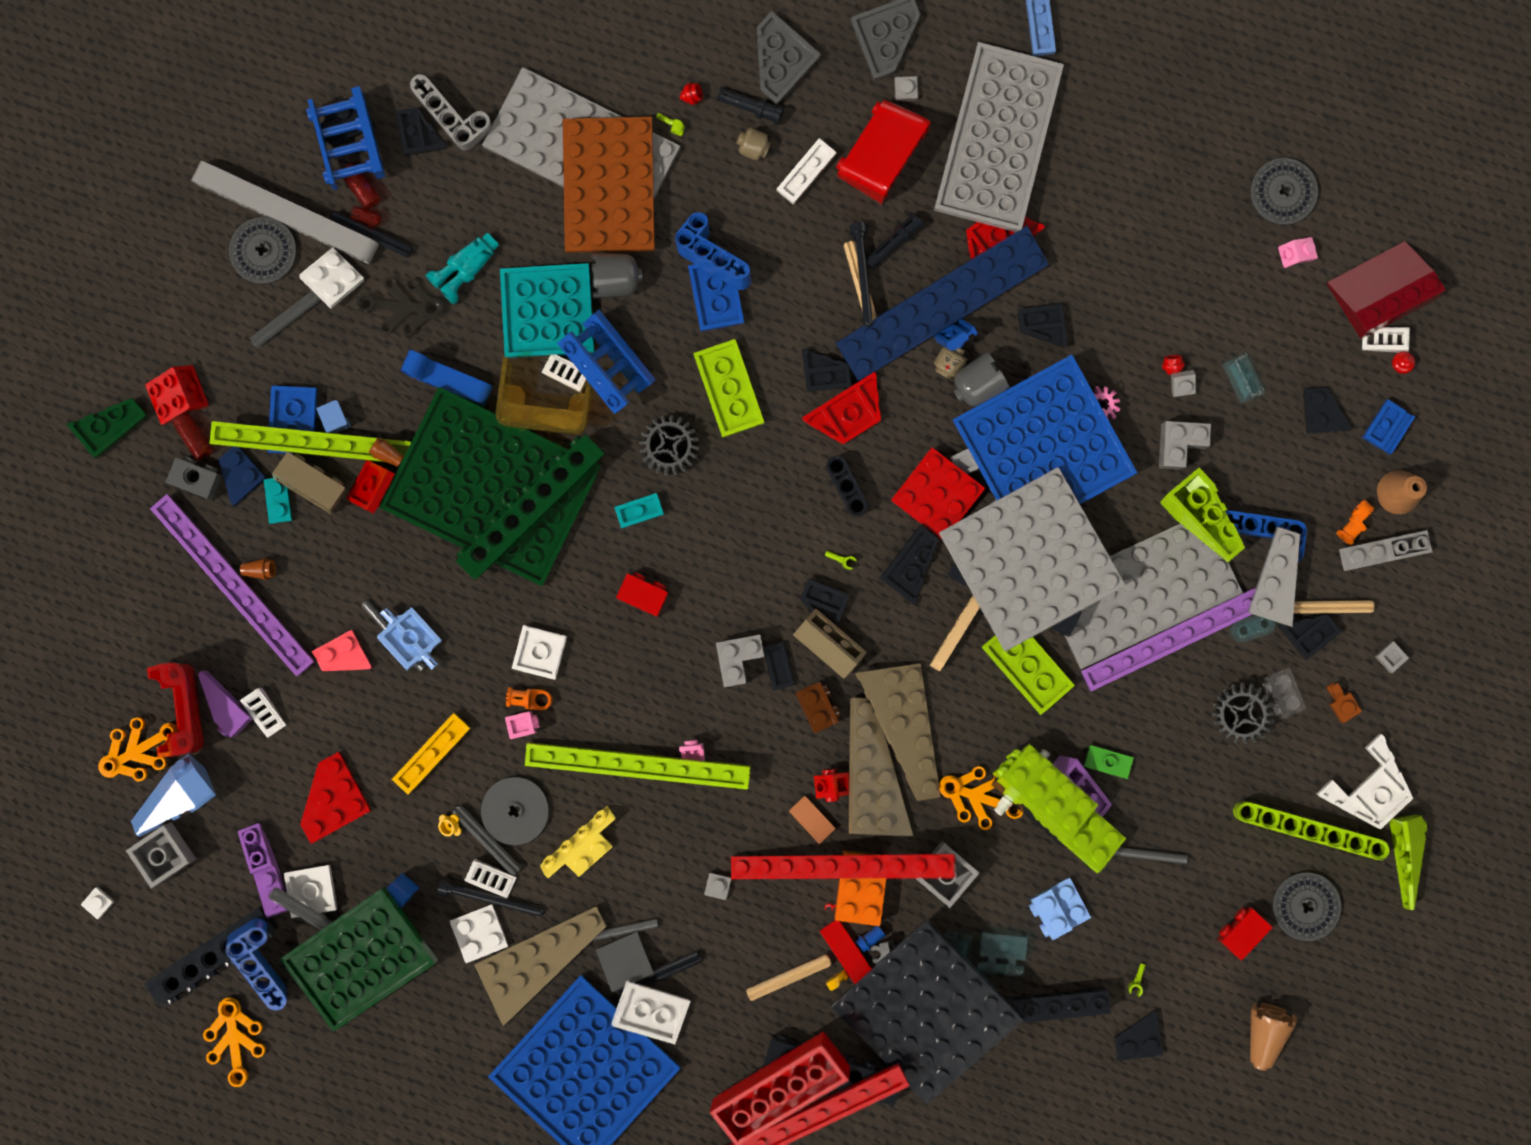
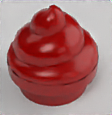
[679,82,703,105]
[1392,351,1415,374]
[1162,355,1185,375]

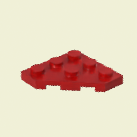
[300,752,372,844]

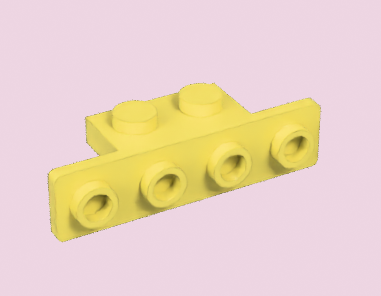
[540,806,616,878]

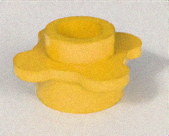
[438,814,462,836]

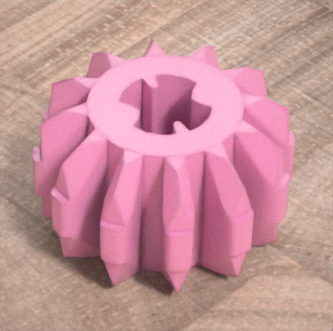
[1094,386,1120,420]

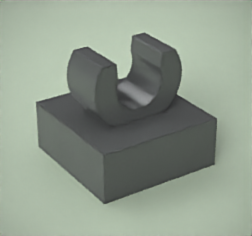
[871,939,894,963]

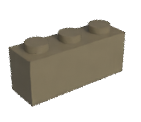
[272,452,346,514]
[793,608,867,679]

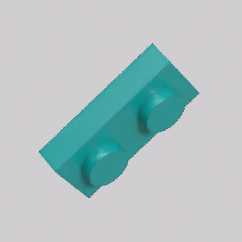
[264,478,293,524]
[614,493,664,529]

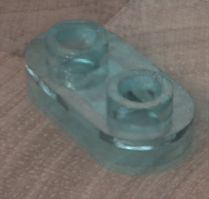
[1230,615,1275,642]

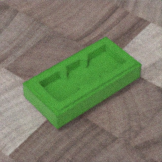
[1083,745,1134,779]

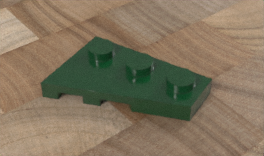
[66,398,148,459]

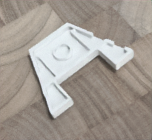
[1316,734,1413,829]

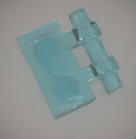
[978,932,1028,977]

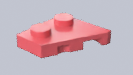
[312,630,373,671]

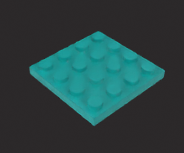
[500,263,594,358]

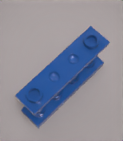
[306,86,386,190]
[557,310,656,414]

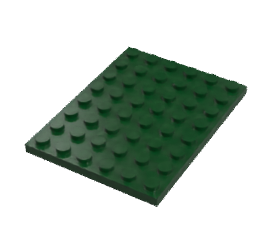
[379,387,601,586]

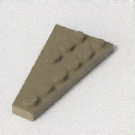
[855,663,941,801]
[849,698,913,837]
[474,906,607,1026]

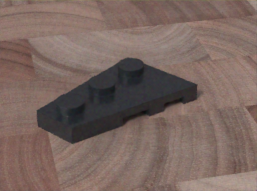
[879,525,938,605]

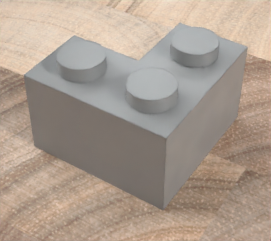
[1159,421,1211,470]
[716,635,764,687]

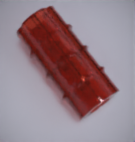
[342,162,381,210]
[172,413,213,461]

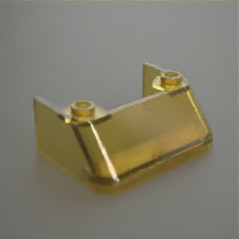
[496,357,594,435]

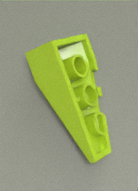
[1160,468,1245,562]
[1389,814,1427,910]

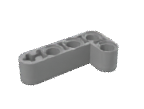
[410,75,492,150]

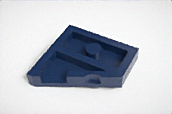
[219,447,267,506]

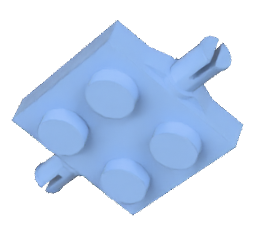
[377,607,442,670]

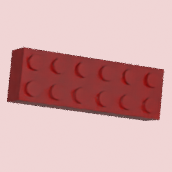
[710,1032,850,1145]

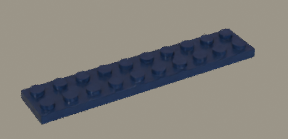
[835,226,1049,381]

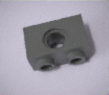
[166,456,222,500]

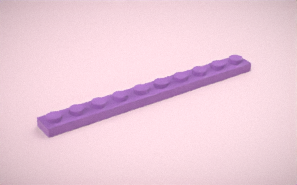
[150,494,315,676]
[1080,587,1256,691]

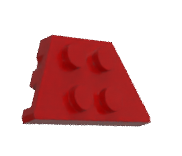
[966,216,1045,259]
[802,372,881,445]

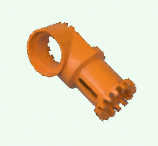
[1336,500,1375,546]
[506,687,553,710]

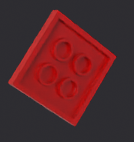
[891,447,985,539]

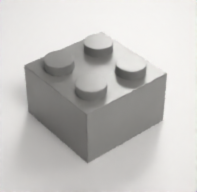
[126,822,197,888]
[915,841,979,908]

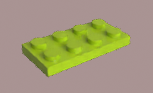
[693,339,765,438]
[981,635,1075,715]

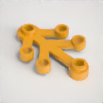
[98,717,178,781]
[939,766,1023,830]
[203,997,266,1087]

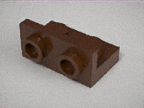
[795,681,841,734]

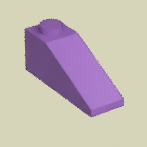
[198,671,253,737]
[1053,756,1112,817]

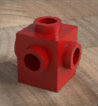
[814,769,849,802]

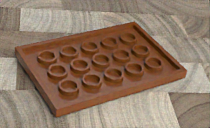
[563,117,655,253]

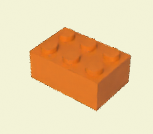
[834,850,886,926]

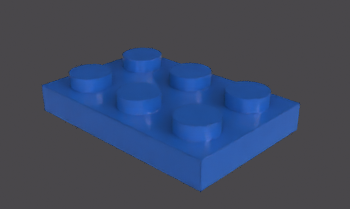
[688,263,744,332]
[267,386,318,455]

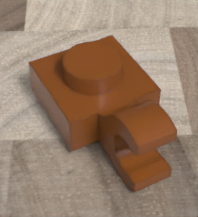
[1326,682,1362,723]

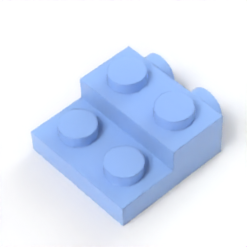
[1029,877,1091,940]

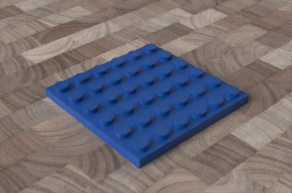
[952,355,1137,504]
[488,974,681,1145]

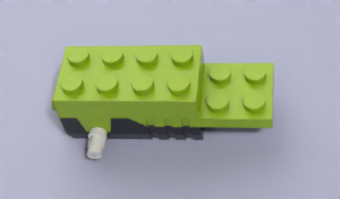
[991,744,1126,873]

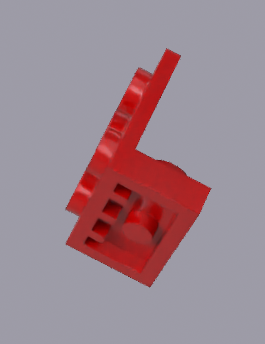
[145,365,209,425]

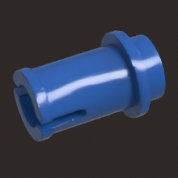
[856,926,886,952]

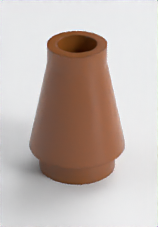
[369,437,404,467]
[240,558,276,580]

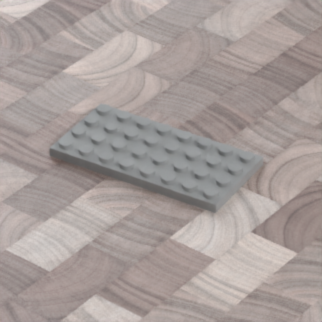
[934,42,1064,232]
[482,67,680,199]
[1064,524,1243,669]

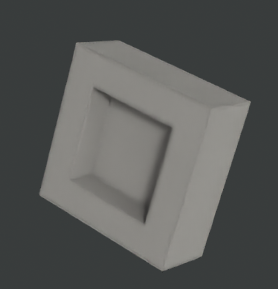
[894,76,918,101]
[1171,370,1196,397]
[950,449,978,474]
[1375,641,1409,673]
[704,872,731,900]

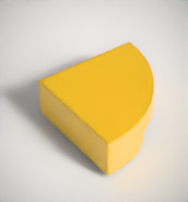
[826,969,849,991]

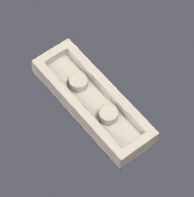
[777,138,836,205]

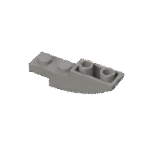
[1339,530,1432,571]

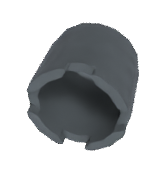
[591,253,642,298]
[954,351,1010,407]

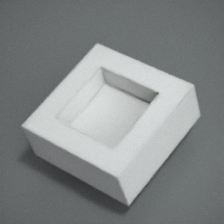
[81,887,115,919]

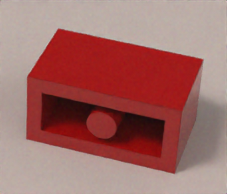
[616,572,669,617]
[1217,906,1273,961]

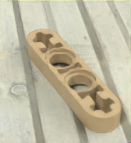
[930,595,980,671]

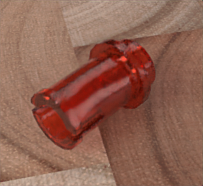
[351,206,381,228]

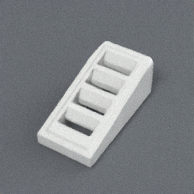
[1362,328,1410,353]
[542,355,588,393]
[240,688,287,738]
[465,859,517,898]

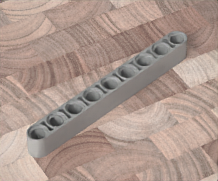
[191,161,379,264]

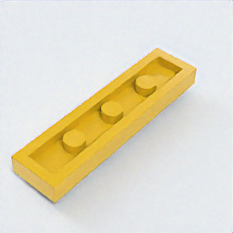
[392,713,471,795]

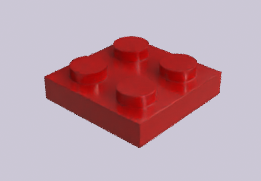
[346,460,395,514]

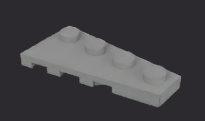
[1248,527,1300,627]

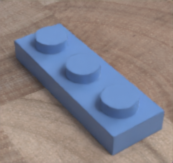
[1026,0,1056,56]

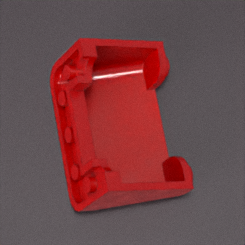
[836,99,931,204]
[147,663,204,758]

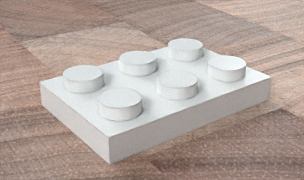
[611,981,690,1044]

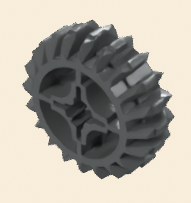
[639,415,699,476]
[1213,682,1275,744]

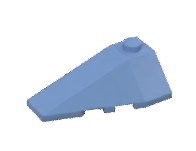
[131,754,216,837]

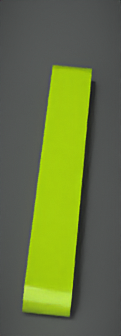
[1233,801,1389,860]

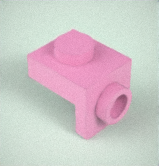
[1278,237,1318,268]
[505,711,540,739]
[679,740,705,761]

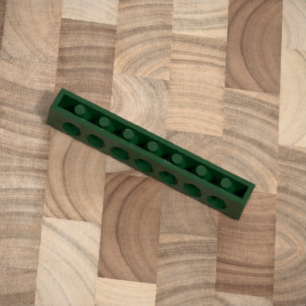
[455,434,605,581]

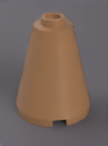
[1377,470,1427,514]
[1250,1003,1297,1070]

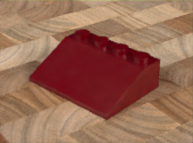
[1327,241,1446,339]

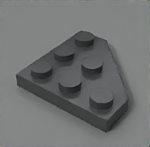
[850,0,920,81]
[757,11,821,105]

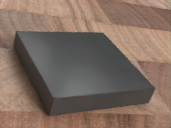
[596,932,655,993]

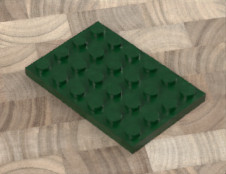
[280,886,438,1032]

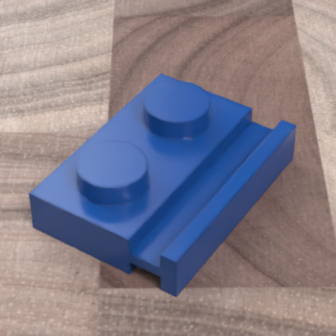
[933,319,978,351]
[1362,399,1415,455]

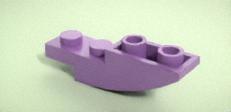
[238,823,288,918]

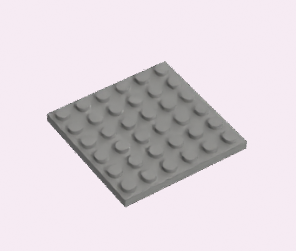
[939,467,1126,652]

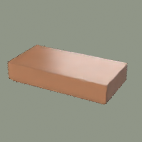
[789,796,836,844]

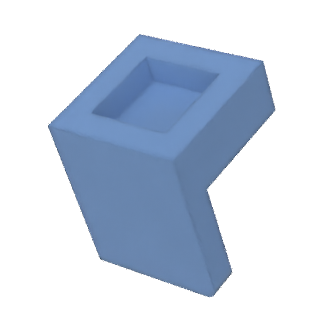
[316,400,351,434]

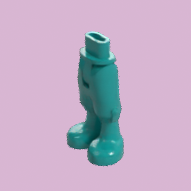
[425,233,499,305]

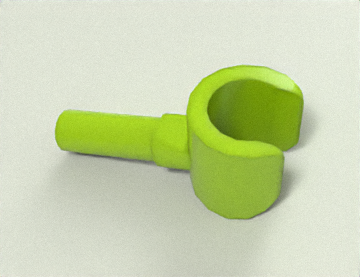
[656,113,685,136]
[825,551,856,570]
[1128,963,1146,997]

